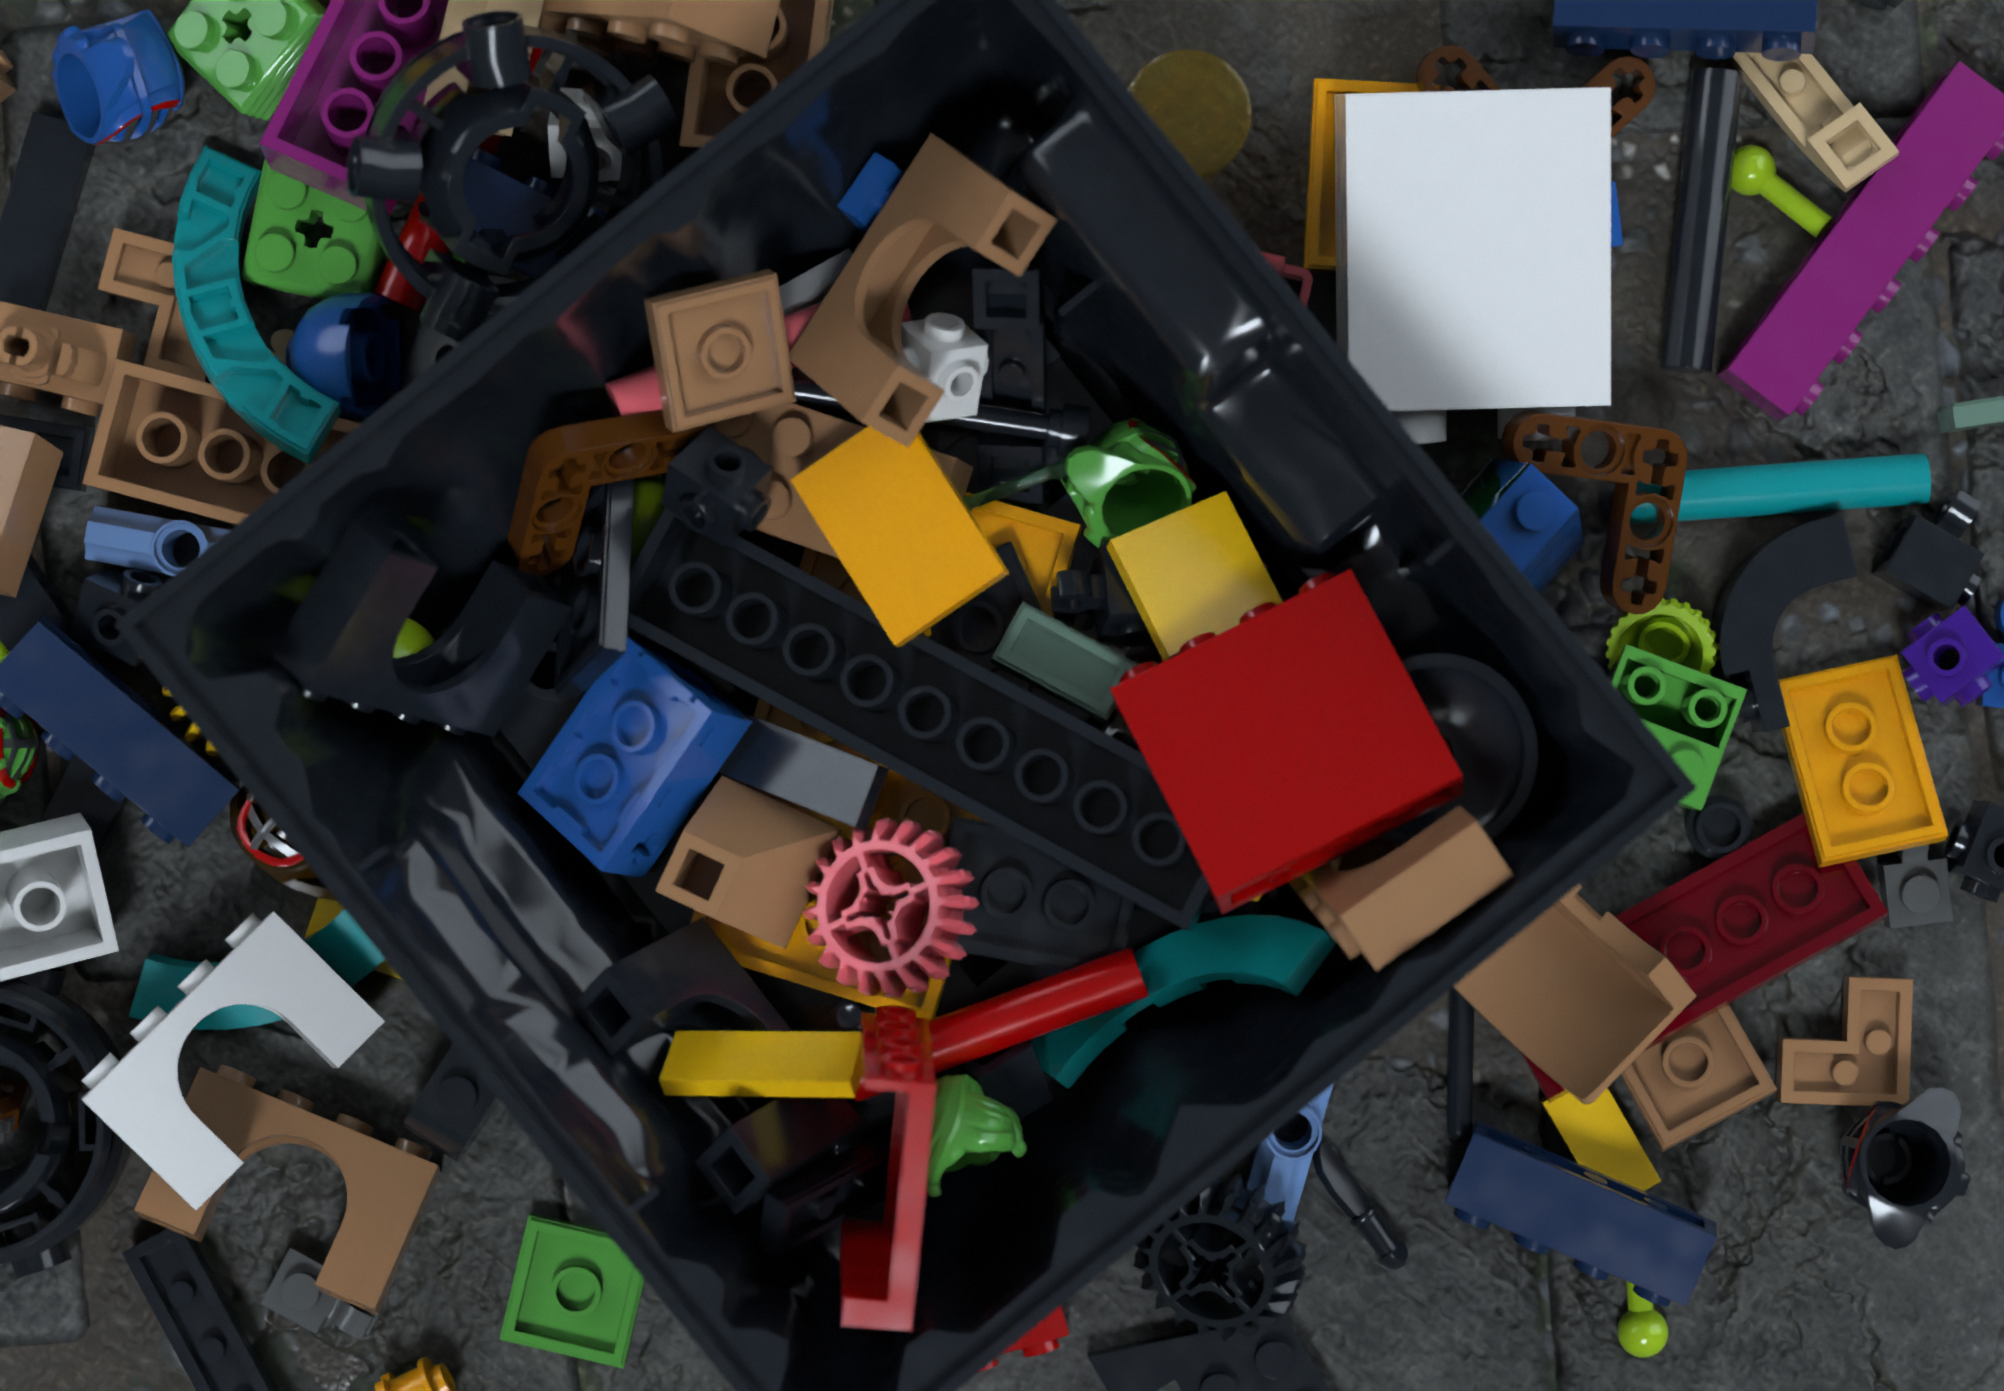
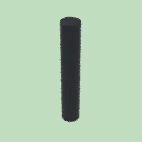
[1660,67,1743,374]

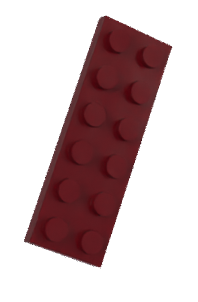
[1519,813,1888,1103]

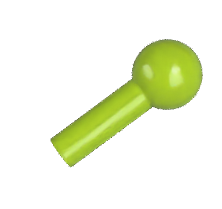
[1731,145,1833,239]
[1617,1281,1669,1358]

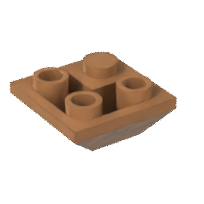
[655,775,841,949]

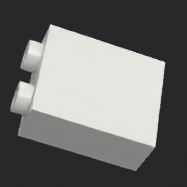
[1334,87,1611,444]

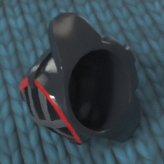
[1840,1087,1971,1250]

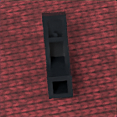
[1710,514,1858,732]

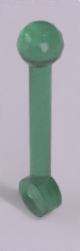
[963,459,1066,513]

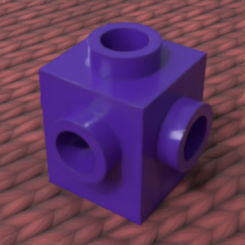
[1901,605,2004,707]

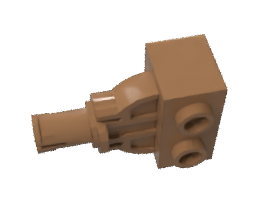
[0,301,138,417]

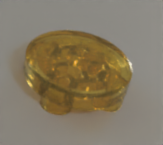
[1129,50,1251,178]

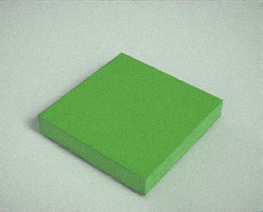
[499,1212,645,1369]

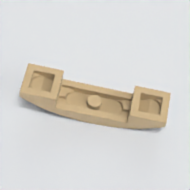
[1728,52,1899,193]

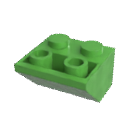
[1607,644,1747,811]

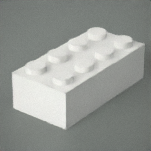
[0,813,119,982]

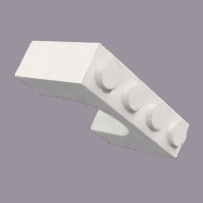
[81,911,385,1210]

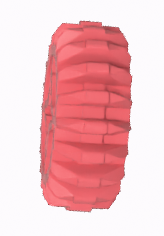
[801,818,980,998]

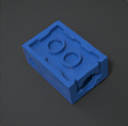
[518,636,753,878]

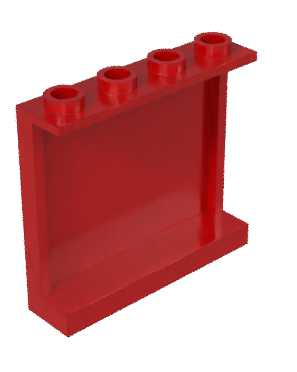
[1110,569,1464,914]
[839,1005,936,1331]

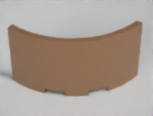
[1453,884,1696,1104]

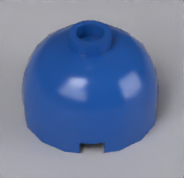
[286,293,405,422]

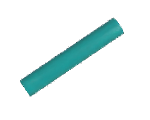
[1630,453,1931,525]

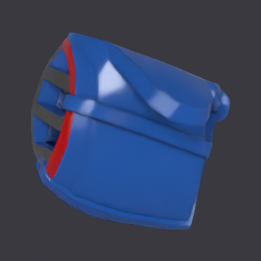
[51,9,185,146]

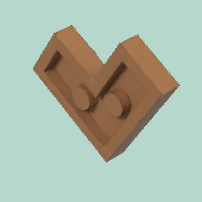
[98,228,242,383]
[1776,976,1913,1106]

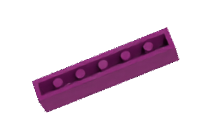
[1716,61,2004,421]

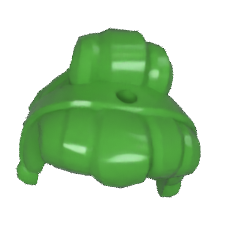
[926,1074,1027,1197]

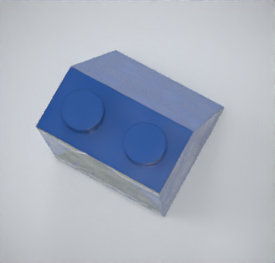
[1458,458,1584,594]

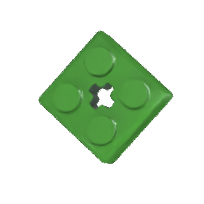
[166,0,326,121]
[241,158,391,300]

